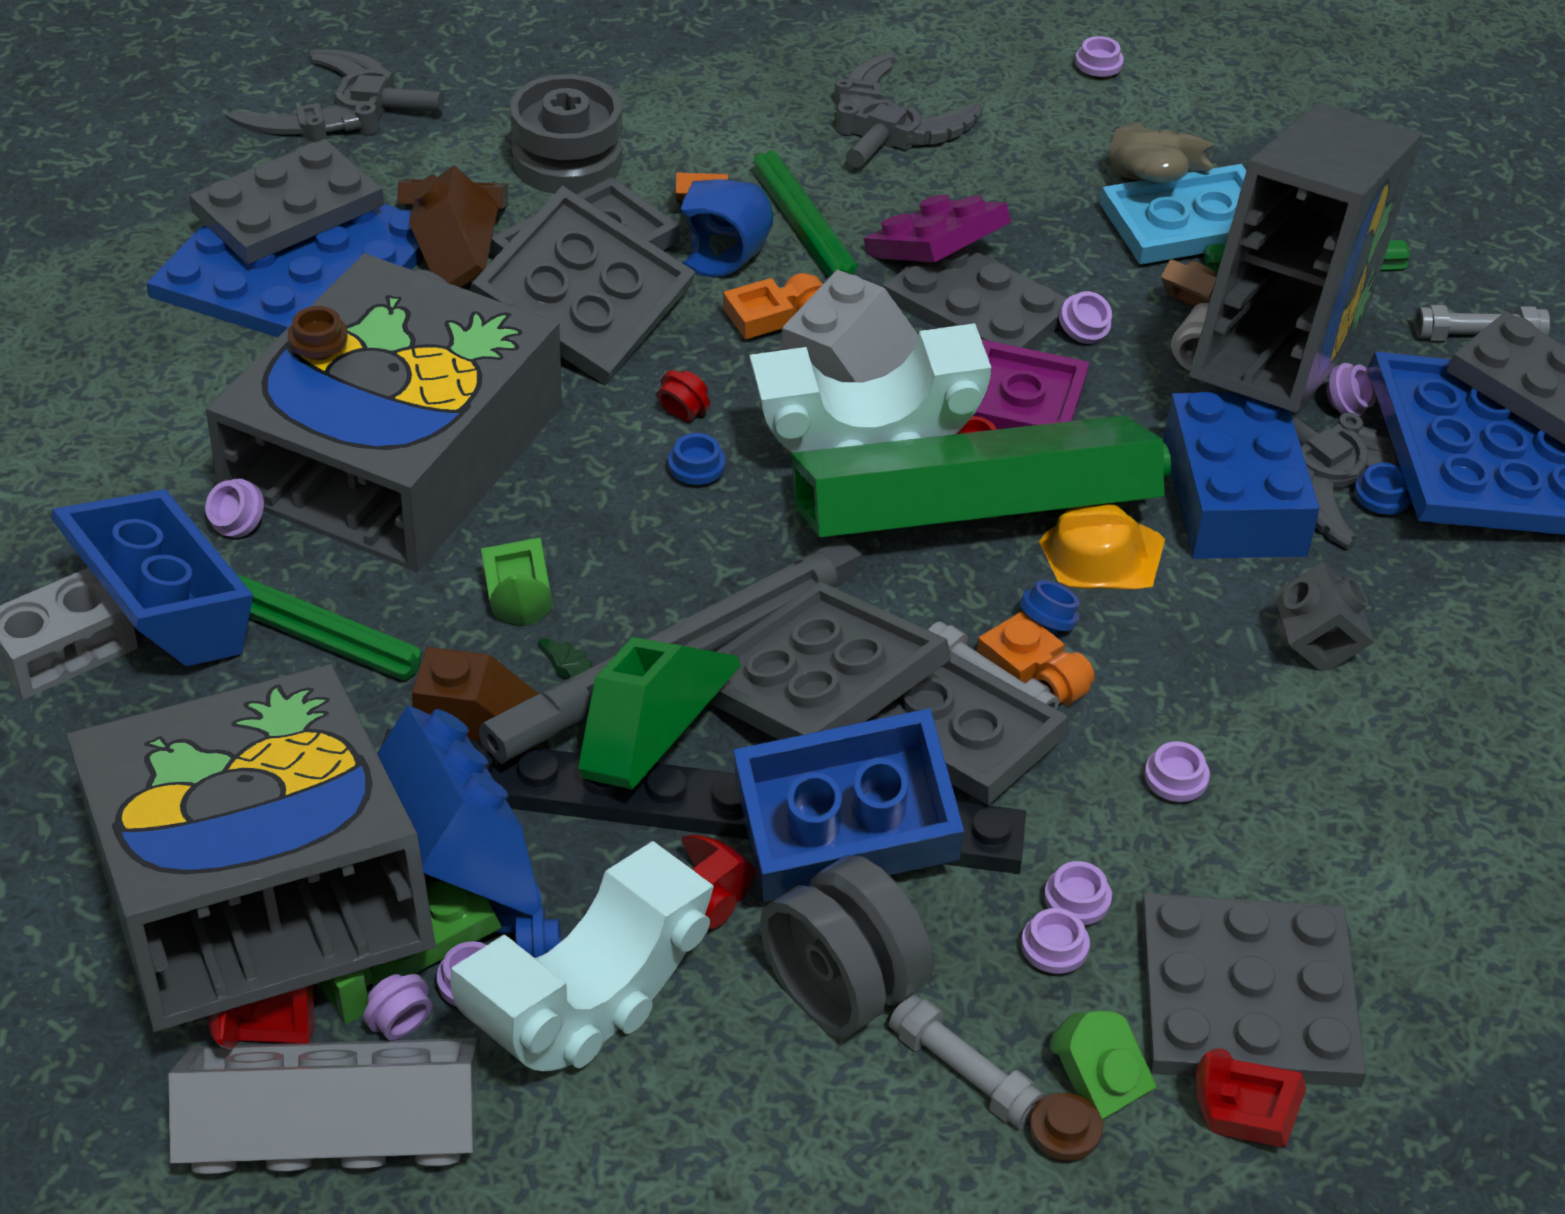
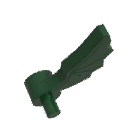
[538,638,592,679]

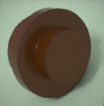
[288,306,348,360]
[1030,1093,1103,1161]

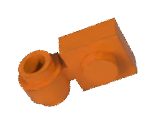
[723,273,823,339]
[977,611,1095,707]

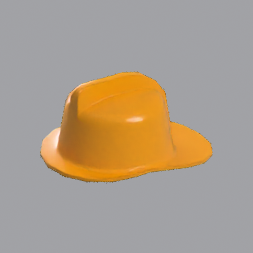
[1039,503,1165,589]

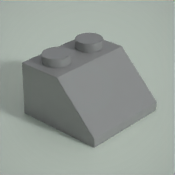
[781,269,918,382]

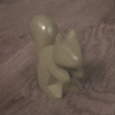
[1110,122,1213,184]

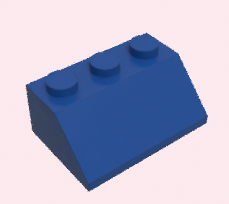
[51,489,253,666]
[377,705,541,916]

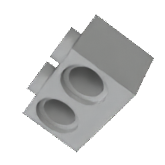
[0,567,138,700]

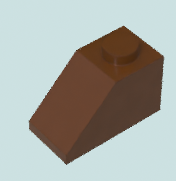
[409,165,498,287]
[412,647,547,749]

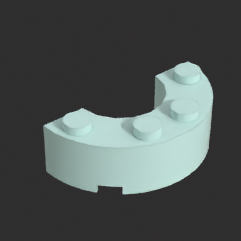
[750,323,991,453]
[450,841,714,1071]

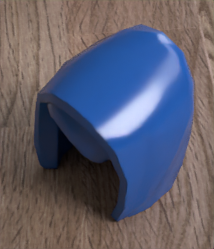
[681,179,773,277]

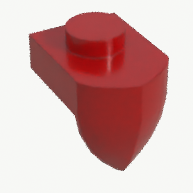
[681,835,756,929]
[208,985,315,1050]
[1195,1048,1306,1148]

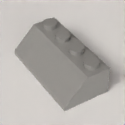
[168,1038,478,1174]

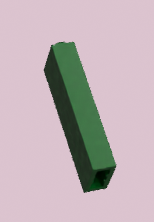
[791,415,1171,537]

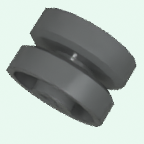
[510,74,622,194]
[760,855,934,1038]

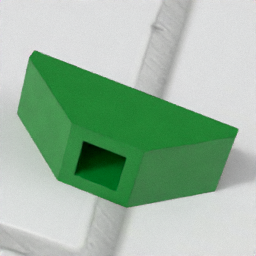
[578,637,741,790]

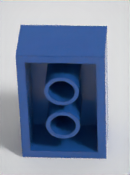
[1163,392,1320,559]
[733,708,964,902]

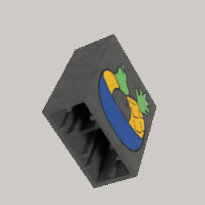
[1189,102,1423,413]
[205,253,562,573]
[67,664,436,1032]

